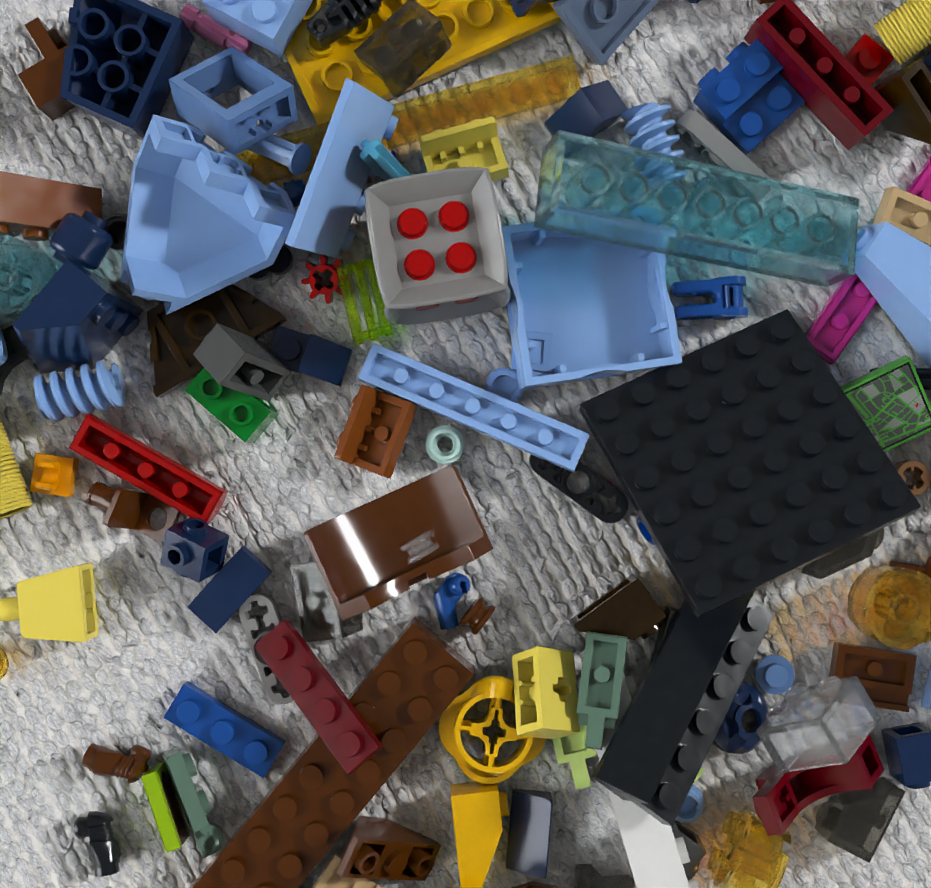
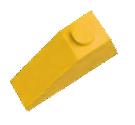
[451,782,509,888]

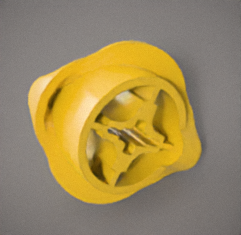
[438,675,546,784]

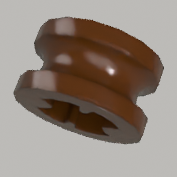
[459,595,496,635]

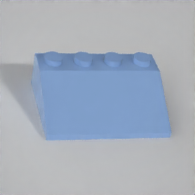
[285,78,399,258]

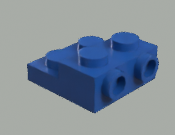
[693,39,805,155]

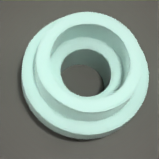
[426,425,464,464]

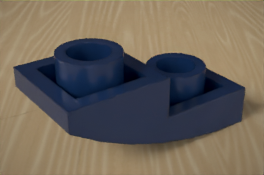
[187,545,273,633]

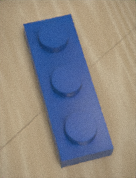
[163,681,286,778]

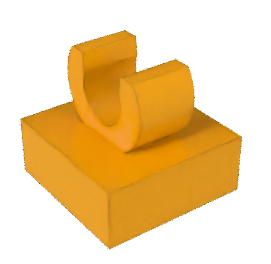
[30,453,79,497]

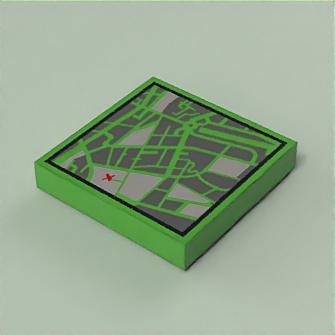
[841,355,931,452]

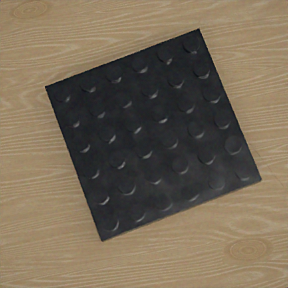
[580,309,921,619]

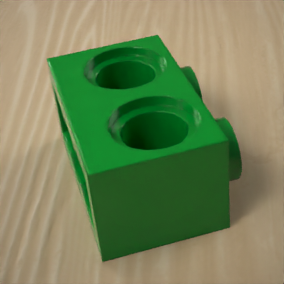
[185,368,279,443]

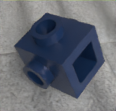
[160,518,229,583]

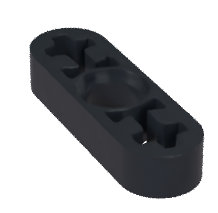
[529,454,628,523]

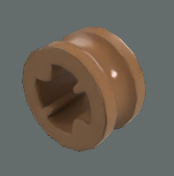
[894,461,931,496]

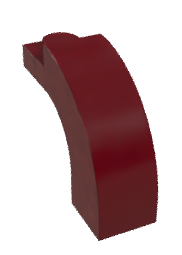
[752,733,884,836]

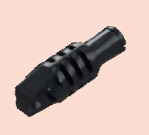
[306,0,383,48]

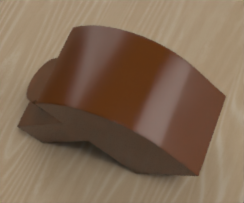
[18,17,76,120]

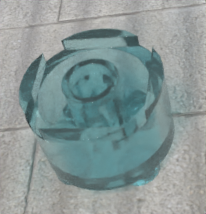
[0,235,57,321]

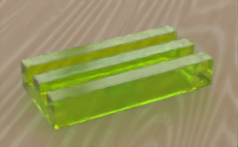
[336,258,394,345]

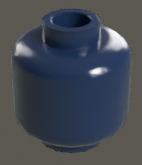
[50,210,113,270]

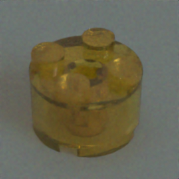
[847,564,931,650]
[707,810,791,888]

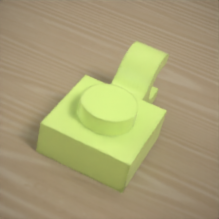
[552,725,597,790]

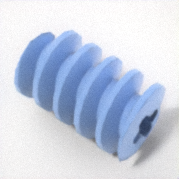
[621,102,689,192]
[34,360,126,422]

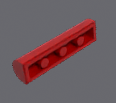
[69,414,228,524]

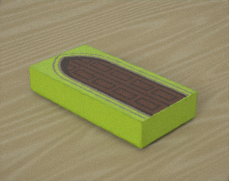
[141,762,190,852]

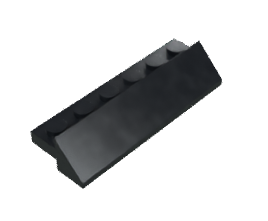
[592,591,775,826]

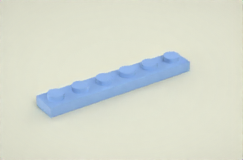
[357,343,590,472]

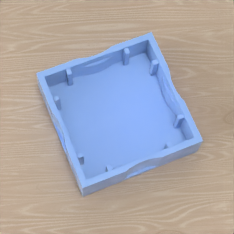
[502,206,682,390]

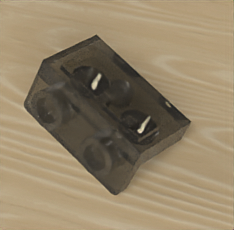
[354,0,452,98]
[290,561,363,643]

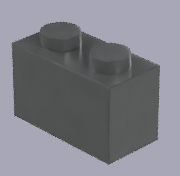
[193,323,292,401]

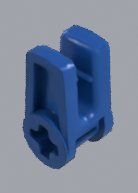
[671,276,748,321]

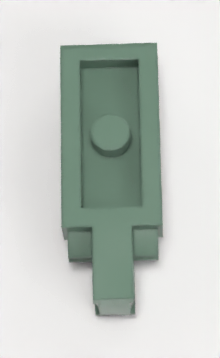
[576,631,628,750]
[162,747,225,858]

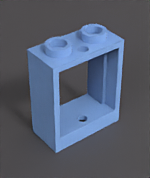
[168,46,298,155]

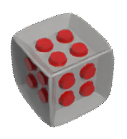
[364,167,510,325]

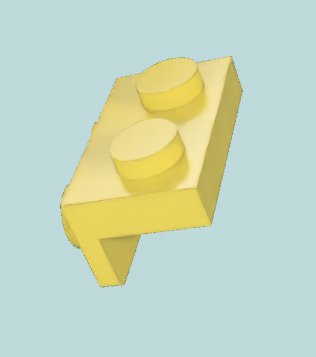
[419,116,509,181]

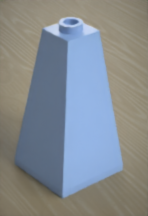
[845,221,931,368]

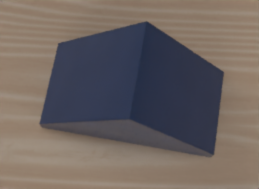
[544,80,628,156]

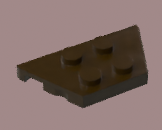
[147,284,287,398]

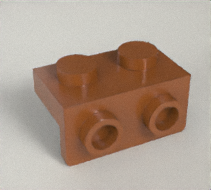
[334,385,418,479]

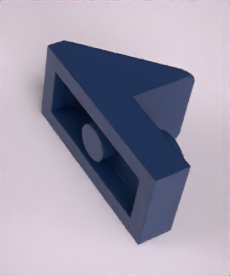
[270,325,353,387]

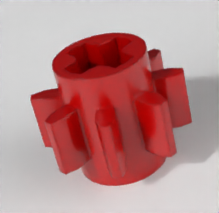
[301,255,352,304]

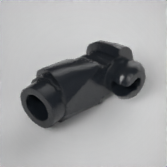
[74,811,122,877]

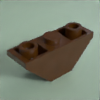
[336,816,441,881]

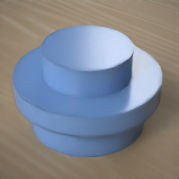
[754,654,795,694]

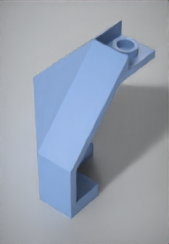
[120,114,296,315]

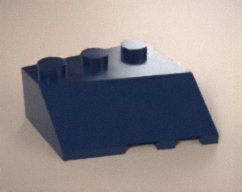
[60,0,195,141]
[13,260,144,374]

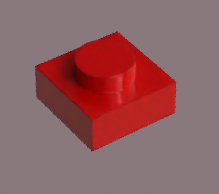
[845,33,894,86]

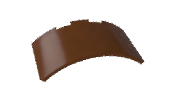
[304,465,493,621]

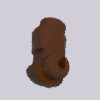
[82,743,152,784]

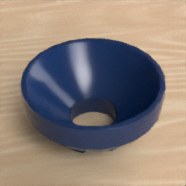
[712,682,769,754]

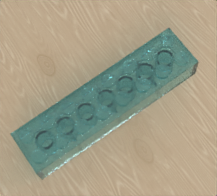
[534,130,859,287]

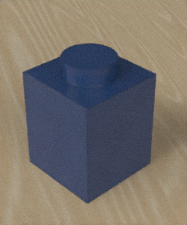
[881,722,931,789]

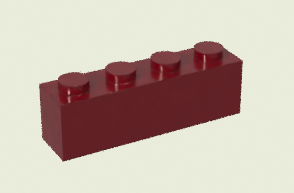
[744,0,894,151]

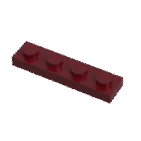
[254,620,384,774]

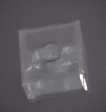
[756,676,881,773]

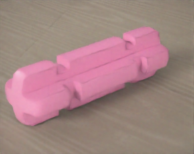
[179,4,253,55]

